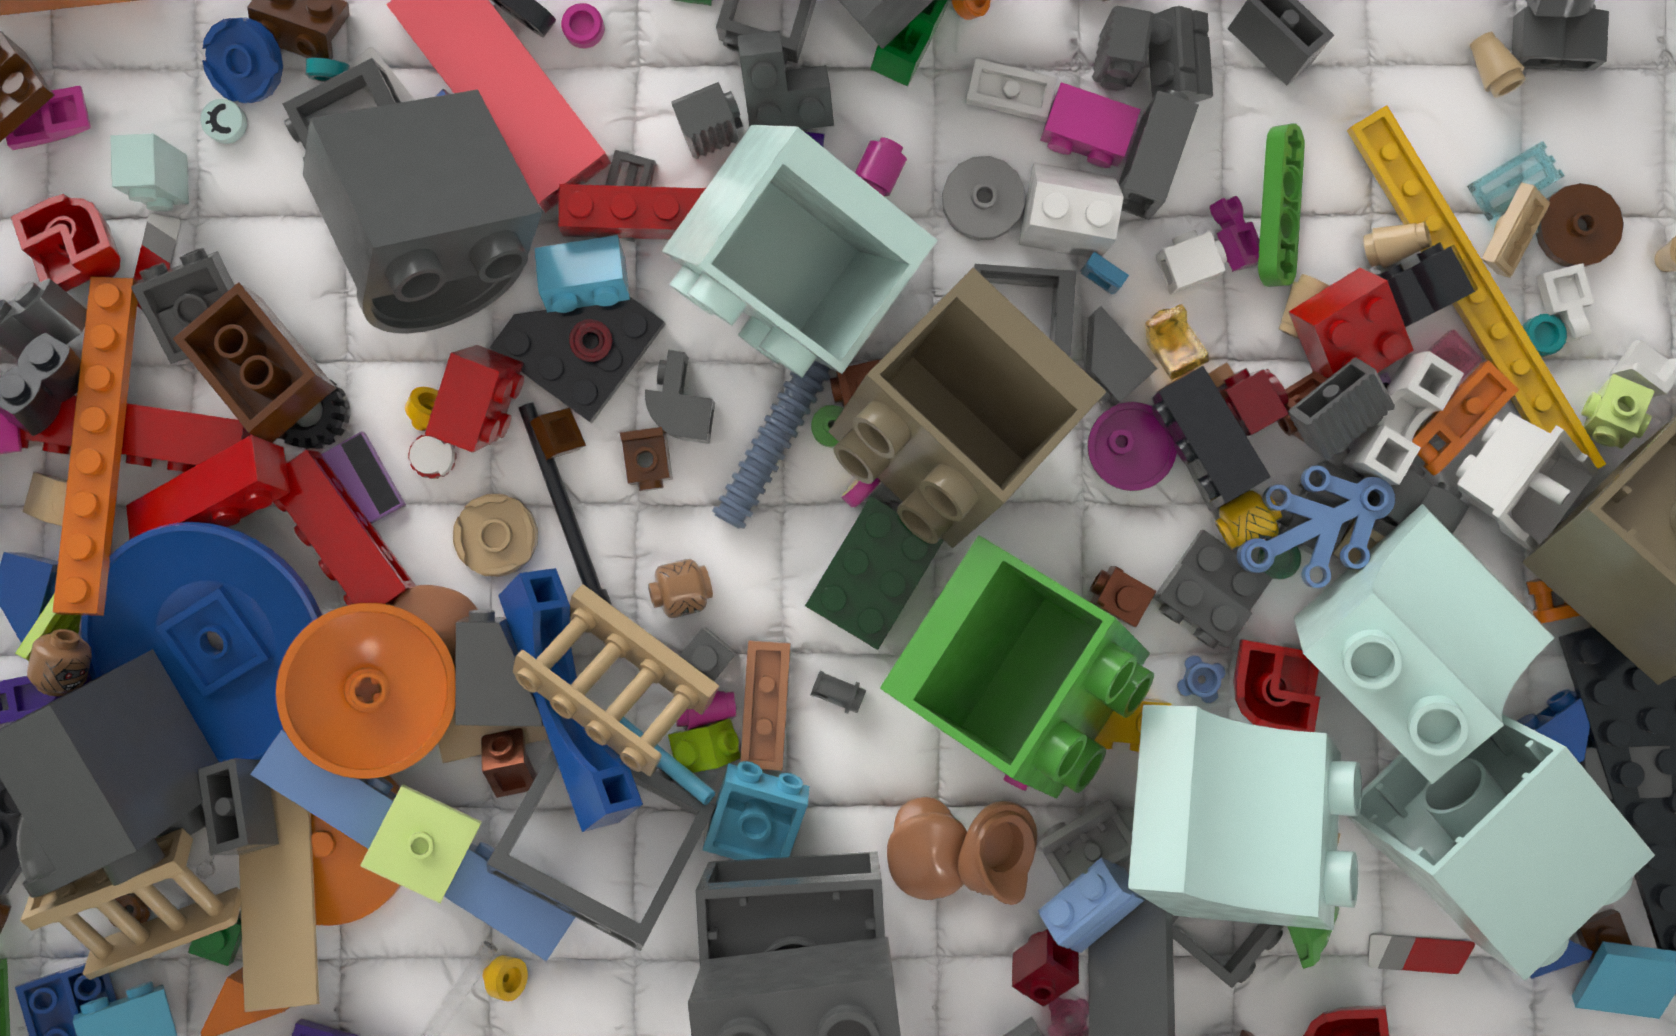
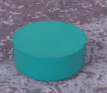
[305,58,350,82]
[1522,314,1567,357]

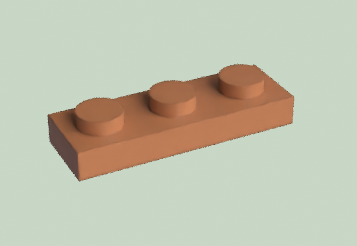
[740,640,791,771]

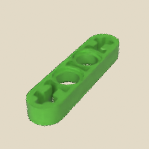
[1258,123,1305,287]

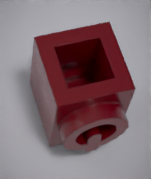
[1219,368,1289,436]
[1012,929,1079,1007]

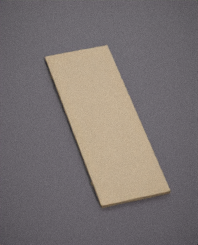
[239,787,320,1012]

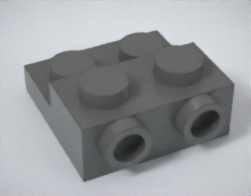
[131,248,234,364]
[1153,530,1273,649]

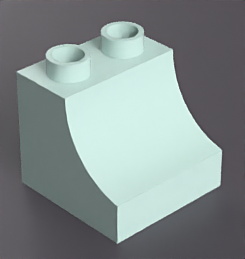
[1294,504,1554,784]
[1128,705,1362,930]
[1347,714,1655,981]

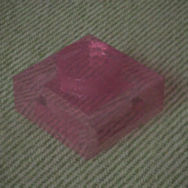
[1427,329,1483,381]

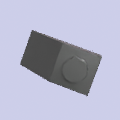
[1086,306,1158,406]

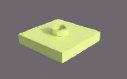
[360,784,482,903]

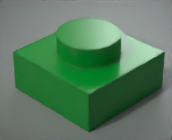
[188,919,242,966]

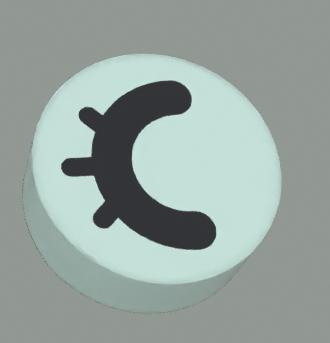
[200,99,247,144]

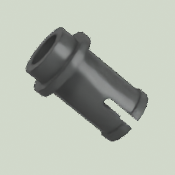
[810,670,867,714]

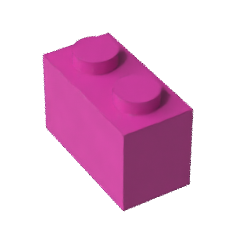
[1040,82,1141,168]

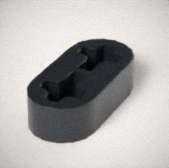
[491,0,556,38]

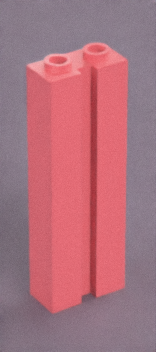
[386,0,611,213]

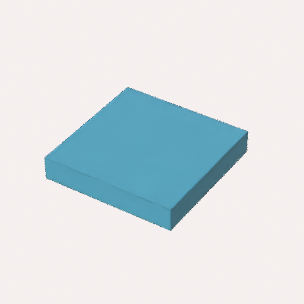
[1572,942,1676,1019]

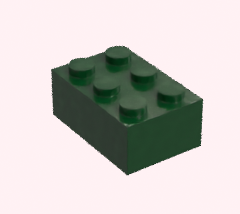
[805,496,944,650]

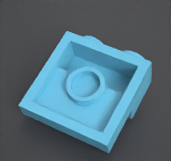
[702,761,810,860]

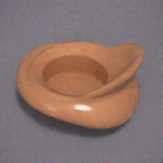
[392,585,478,669]
[887,797,967,900]
[958,801,1038,905]

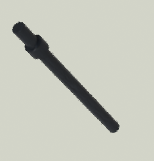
[518,402,612,643]

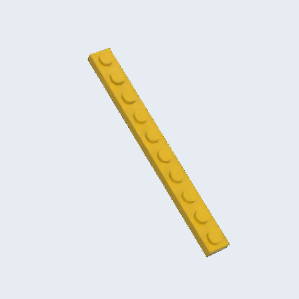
[1347,105,1606,469]

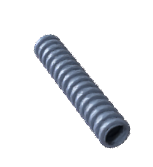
[712,361,833,529]

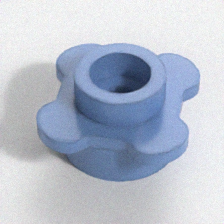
[1177,656,1225,703]

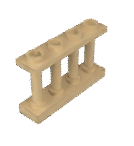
[513,584,719,776]
[20,828,241,980]

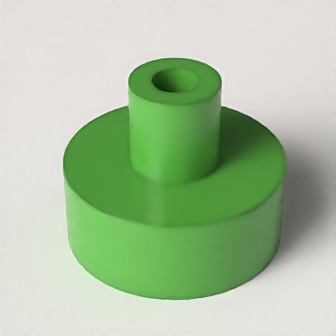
[811,405,844,448]

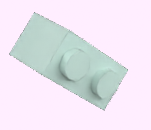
[110,133,189,211]

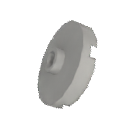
[942,156,1025,241]

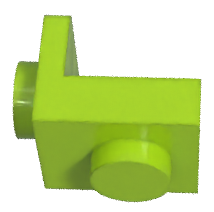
[668,718,740,773]

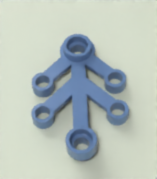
[1237,465,1395,588]

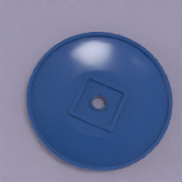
[81,522,322,763]

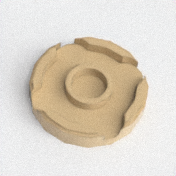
[453,494,538,577]

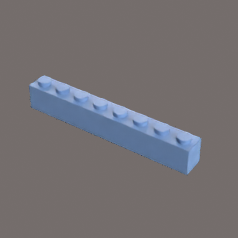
[250,729,575,961]

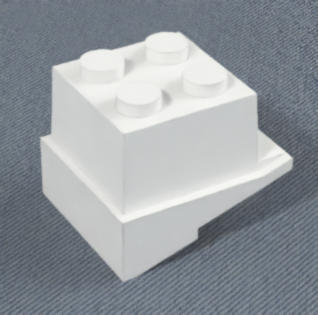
[1456,412,1598,552]

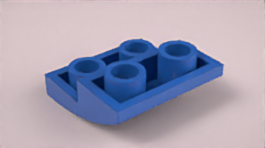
[15,963,117,1036]

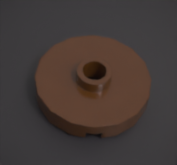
[1536,183,1624,267]

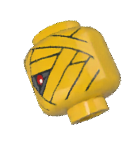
[1215,490,1283,551]

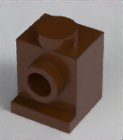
[620,427,673,491]

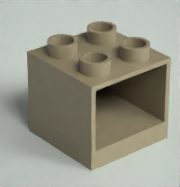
[828,267,1106,549]
[1522,416,1676,685]

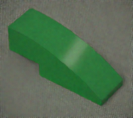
[870,0,950,87]

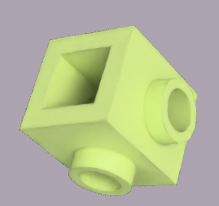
[1581,374,1655,449]

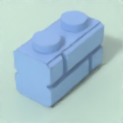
[1038,857,1145,953]

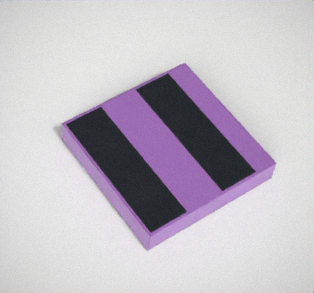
[322,431,406,524]

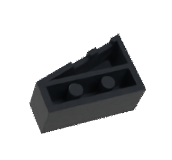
[1152,366,1271,511]

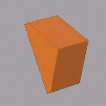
[200,967,290,1036]

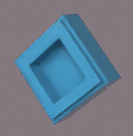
[1080,252,1129,295]

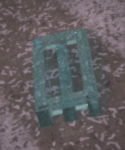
[1467,141,1565,221]

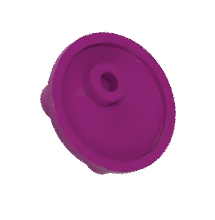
[1087,402,1177,491]

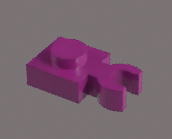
[1209,196,1260,272]

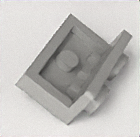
[1038,799,1132,888]

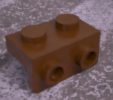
[247,0,350,60]

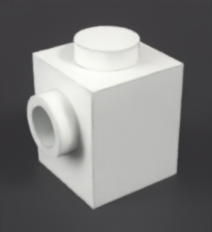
[1156,230,1227,295]

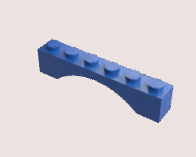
[498,568,643,832]

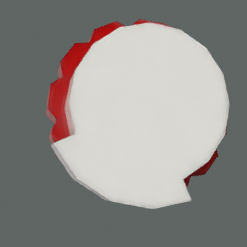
[408,435,457,479]

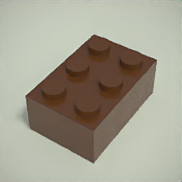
[173,282,336,443]

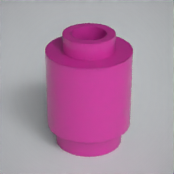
[855,137,907,197]

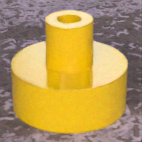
[404,387,438,431]
[482,955,528,1002]

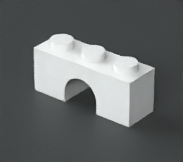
[1343,351,1464,485]

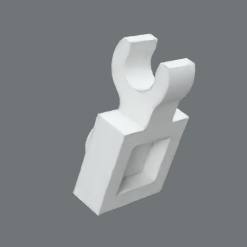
[1536,263,1595,343]

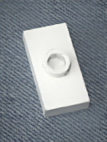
[965,58,1057,122]

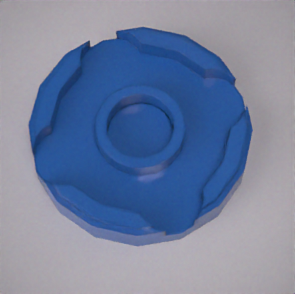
[202,17,283,103]

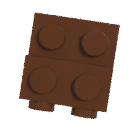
[0,31,55,142]

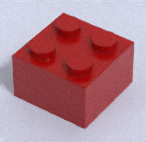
[1288,268,1414,378]
[425,345,524,453]

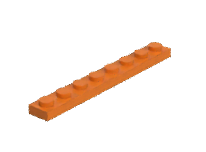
[52,277,138,616]

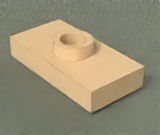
[1481,182,1550,278]

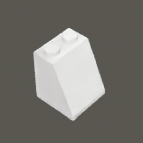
[1018,163,1124,258]

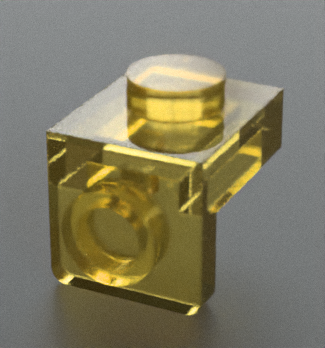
[1145,304,1209,381]

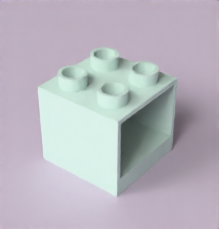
[662,125,938,378]

